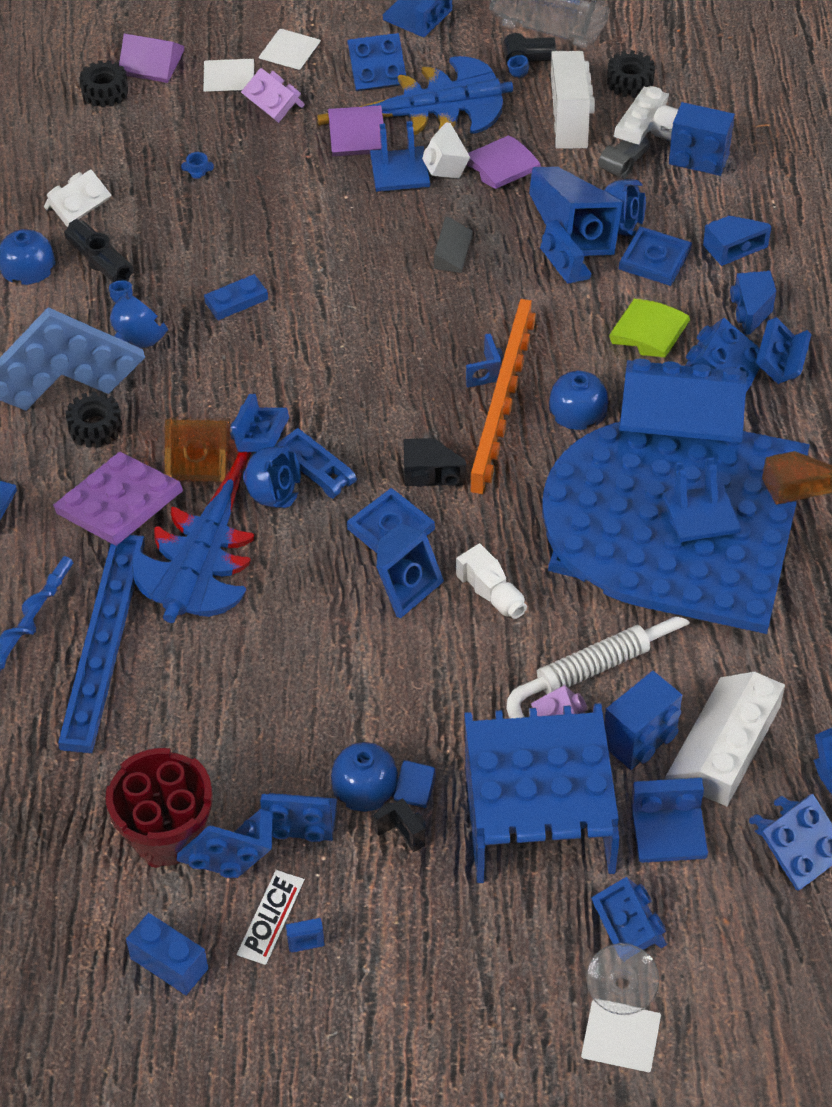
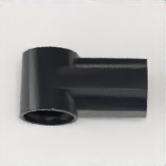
[503,33,556,64]

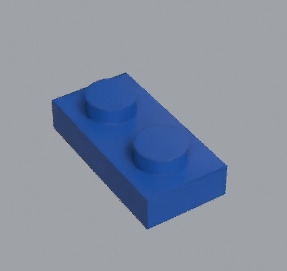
[204,274,268,320]

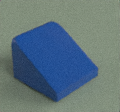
[394,760,436,808]

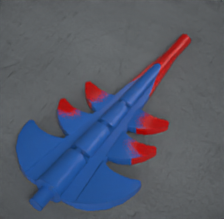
[132,452,254,623]

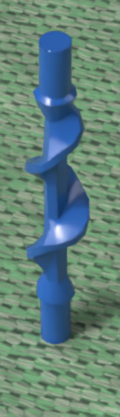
[0,556,74,671]

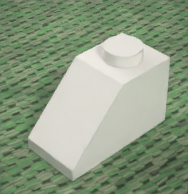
[422,122,470,178]

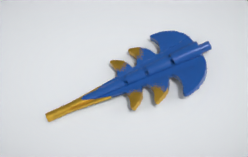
[317,56,513,135]

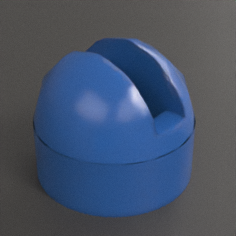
[507,55,529,78]
[109,280,133,303]

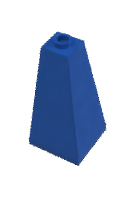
[529,167,623,256]

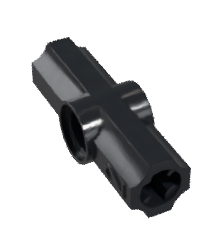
[64,219,134,282]

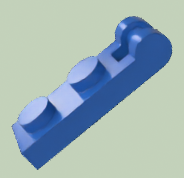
[276,428,357,499]

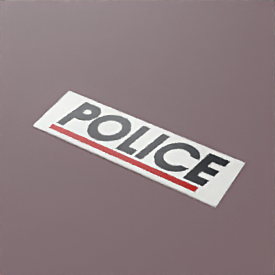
[236,870,305,965]

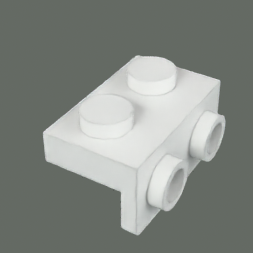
[44,169,111,227]

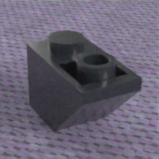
[403,438,466,487]

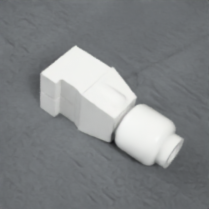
[456,543,527,619]

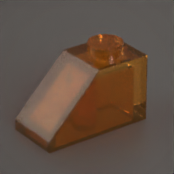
[762,451,832,505]

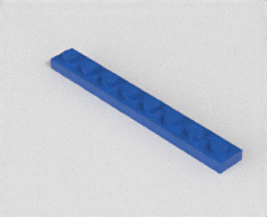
[58,535,145,754]

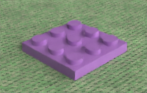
[53,452,183,546]

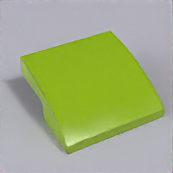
[609,298,690,357]

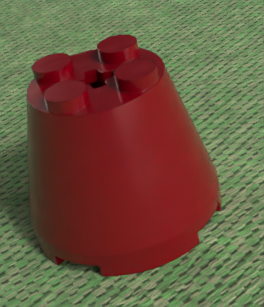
[105,748,213,868]

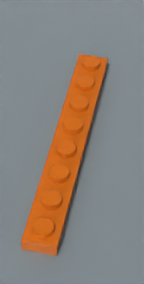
[471,299,536,494]

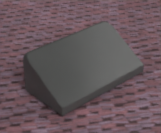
[434,217,473,273]

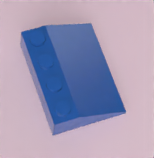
[619,359,747,443]

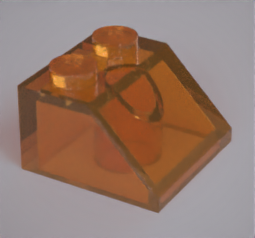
[165,417,230,482]

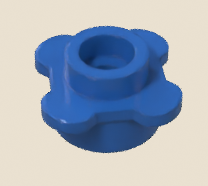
[181,152,214,179]

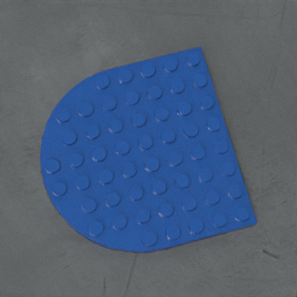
[542,422,810,634]

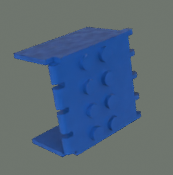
[464,703,620,883]

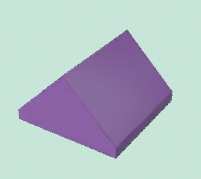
[119,33,185,83]

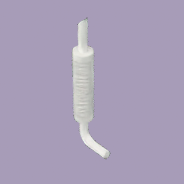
[506,617,690,718]

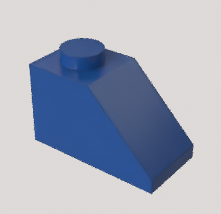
[703,216,771,266]

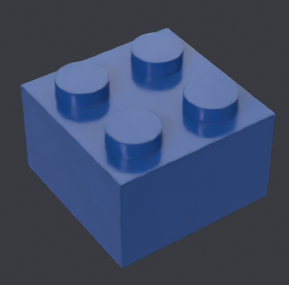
[669,102,735,176]
[604,671,682,770]

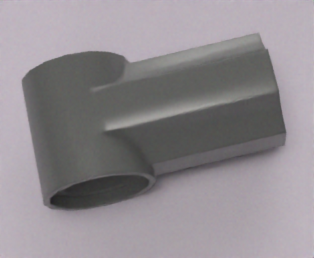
[598,136,650,179]

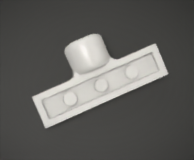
[613,86,678,145]

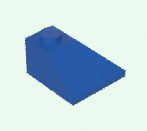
[376,523,444,618]

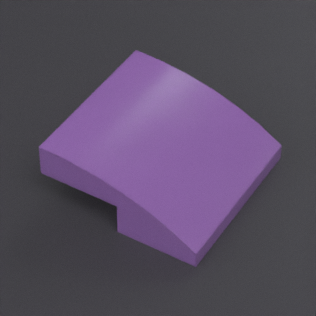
[328,105,383,157]
[467,135,541,189]

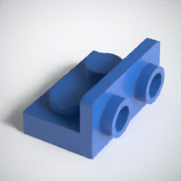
[591,877,667,961]

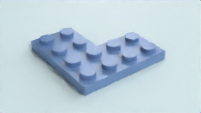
[0,307,145,411]

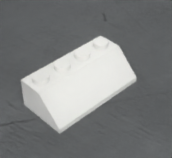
[665,672,785,807]

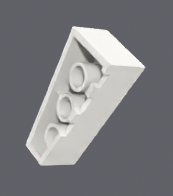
[551,51,595,149]

